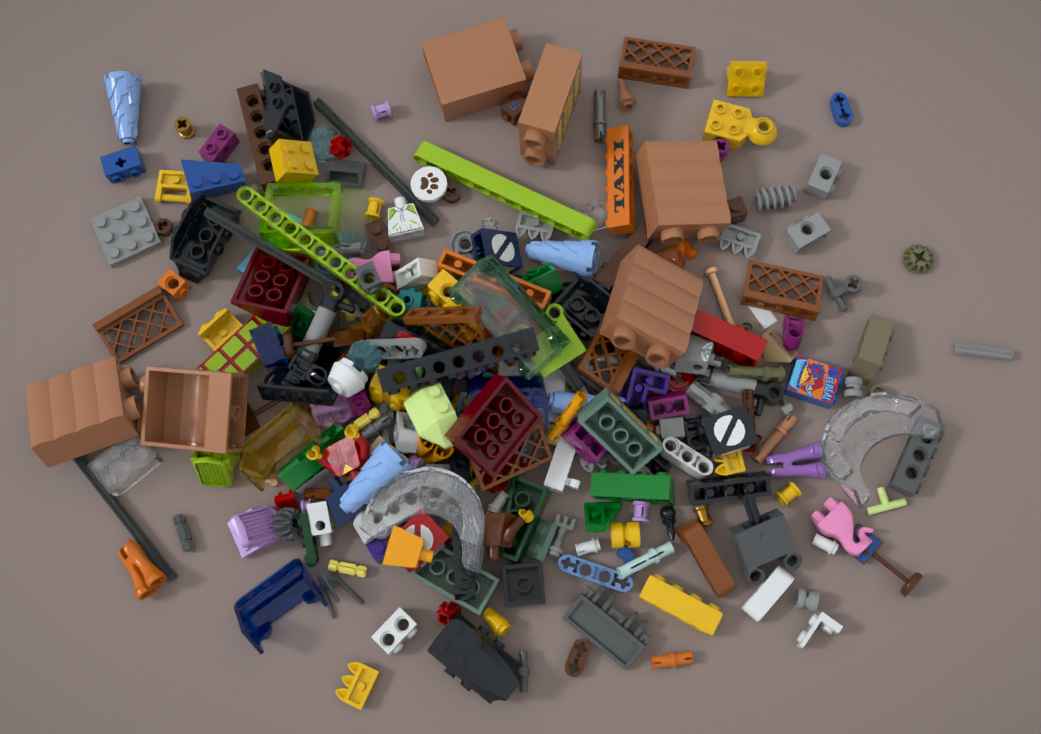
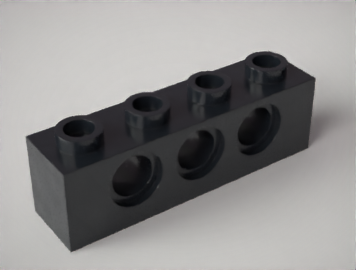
[687,471,772,505]

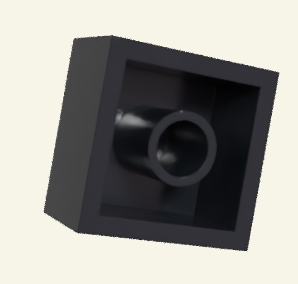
[502,562,546,608]

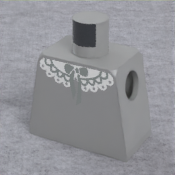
[674,334,723,375]

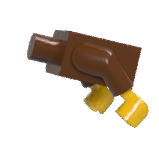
[473,509,534,560]

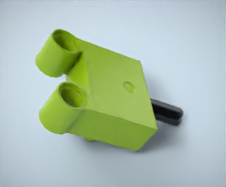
[513,304,587,391]

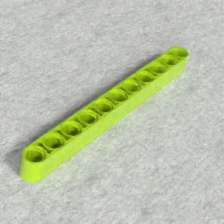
[413,141,597,240]
[237,186,407,320]

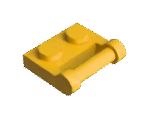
[155,170,193,205]

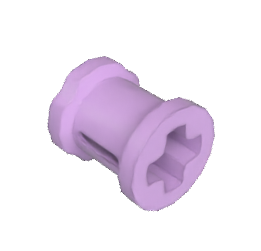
[370,101,392,121]
[631,501,651,524]

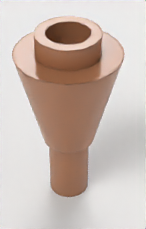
[618,79,636,111]

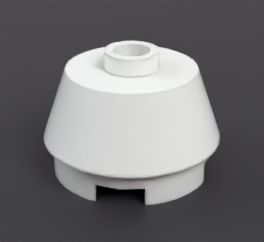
[328,358,368,397]

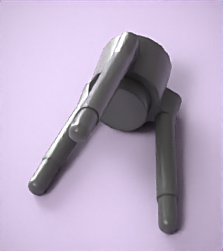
[317,570,364,618]

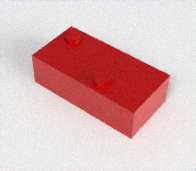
[690,309,768,367]

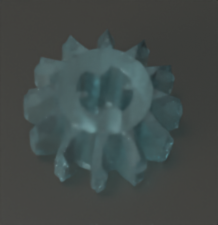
[346,339,382,374]

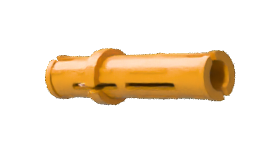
[547,391,588,442]

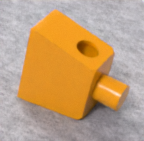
[382,526,435,568]

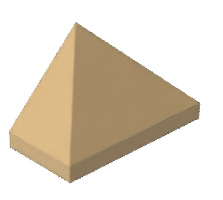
[761,328,798,362]

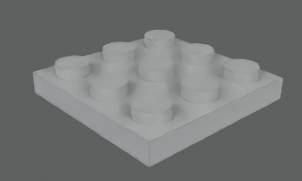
[90,196,163,268]

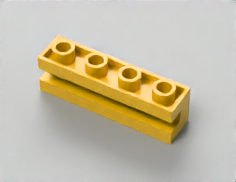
[638,574,723,637]

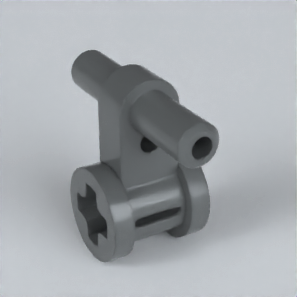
[824,275,862,312]
[519,650,530,693]

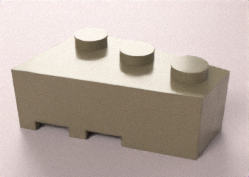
[846,313,895,386]

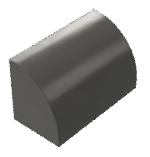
[326,158,367,188]

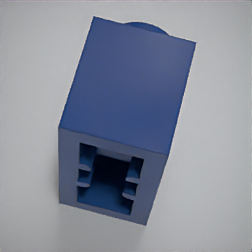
[100,146,146,183]

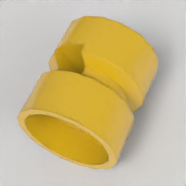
[610,522,640,549]

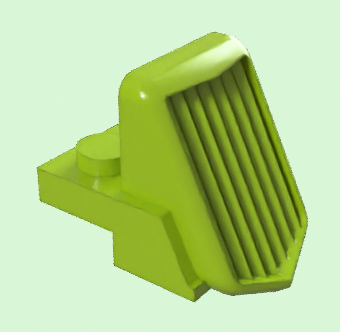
[190,451,242,487]

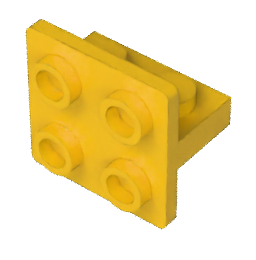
[726,61,767,97]

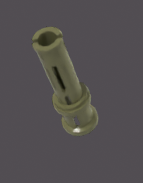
[725,364,785,383]

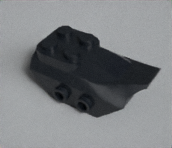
[260,69,315,142]
[169,194,242,284]
[551,275,615,354]
[427,612,521,704]

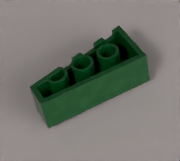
[500,476,551,564]

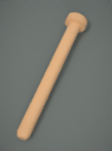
[704,267,735,325]

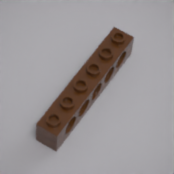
[237,83,286,192]

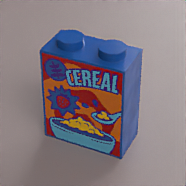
[784,354,844,409]

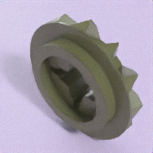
[903,244,935,273]

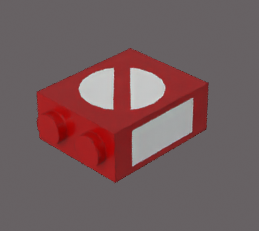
[386,508,451,574]

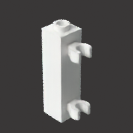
[543,419,580,494]

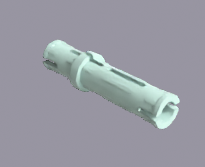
[617,541,675,579]

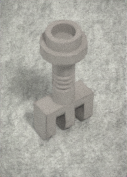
[548,512,576,558]

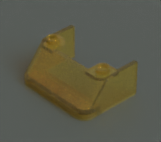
[239,403,322,492]

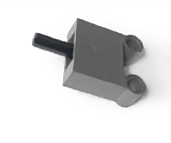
[729,494,802,586]

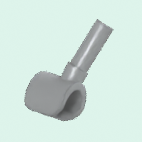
[779,394,793,417]

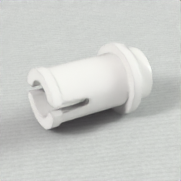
[487,491,509,513]
[811,533,839,555]
[575,537,601,557]

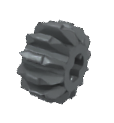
[272,507,302,541]

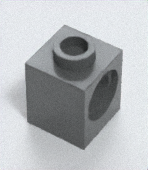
[354,261,384,295]

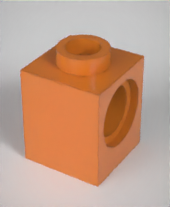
[157,269,191,301]

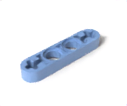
[558,554,633,593]

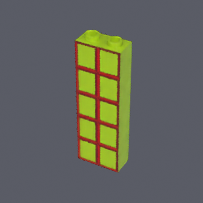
[196,315,292,377]

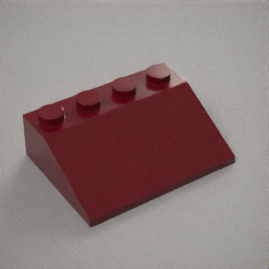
[230,247,313,327]
[444,374,543,478]

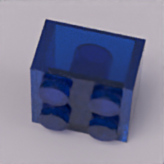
[249,322,289,371]

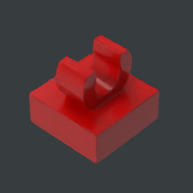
[274,489,299,511]

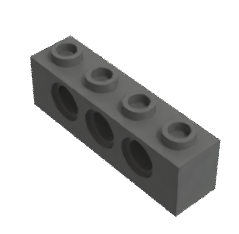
[887,414,945,497]

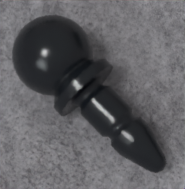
[660,505,676,541]

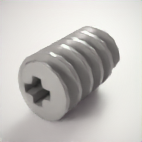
[755,184,797,211]

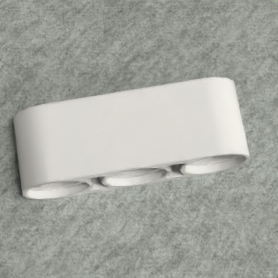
[659,437,713,479]
[742,565,795,622]

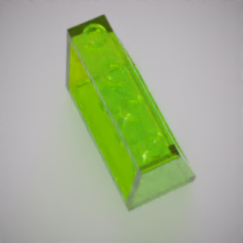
[258,182,343,251]

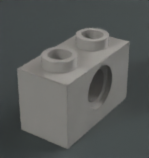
[804,153,843,200]
[784,212,831,255]

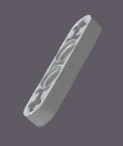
[356,338,427,360]

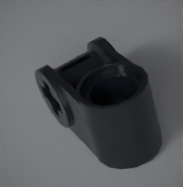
[683,415,705,453]

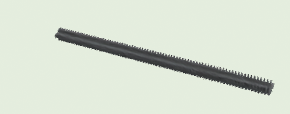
[314,97,439,226]
[204,206,370,310]
[72,456,178,583]

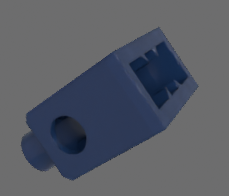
[326,476,375,527]

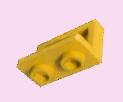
[198,308,242,351]

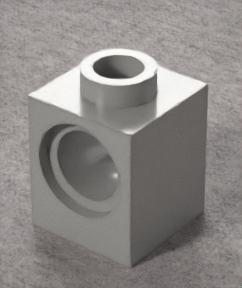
[655,417,685,442]

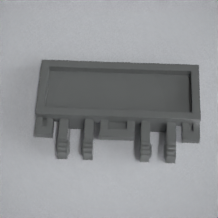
[563,585,652,670]

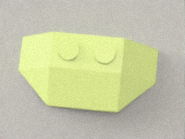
[404,381,458,449]

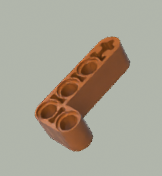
[675,518,736,599]

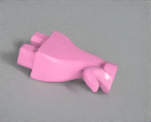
[347,250,400,292]
[810,497,874,556]

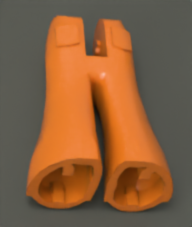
[117,539,167,601]

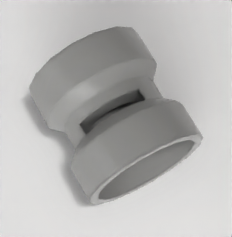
[843,377,863,400]
[794,588,819,612]

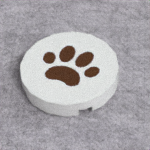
[410,166,448,203]

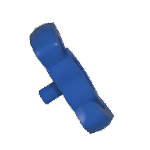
[617,546,640,575]

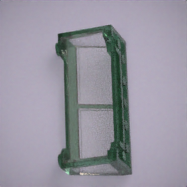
[448,255,572,380]

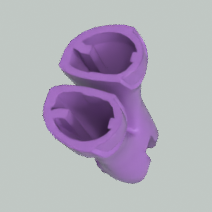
[766,441,826,479]

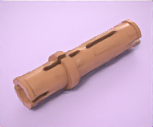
[751,413,799,465]

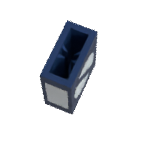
[470,228,523,274]

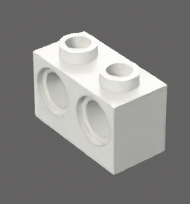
[395,257,438,291]
[393,411,418,454]
[371,607,419,655]

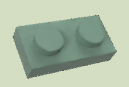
[525,519,558,562]

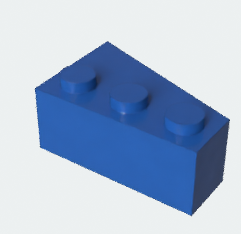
[181,159,246,201]

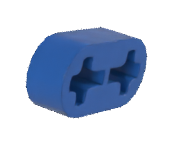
[829,92,853,127]

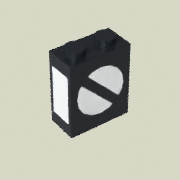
[696,405,759,460]

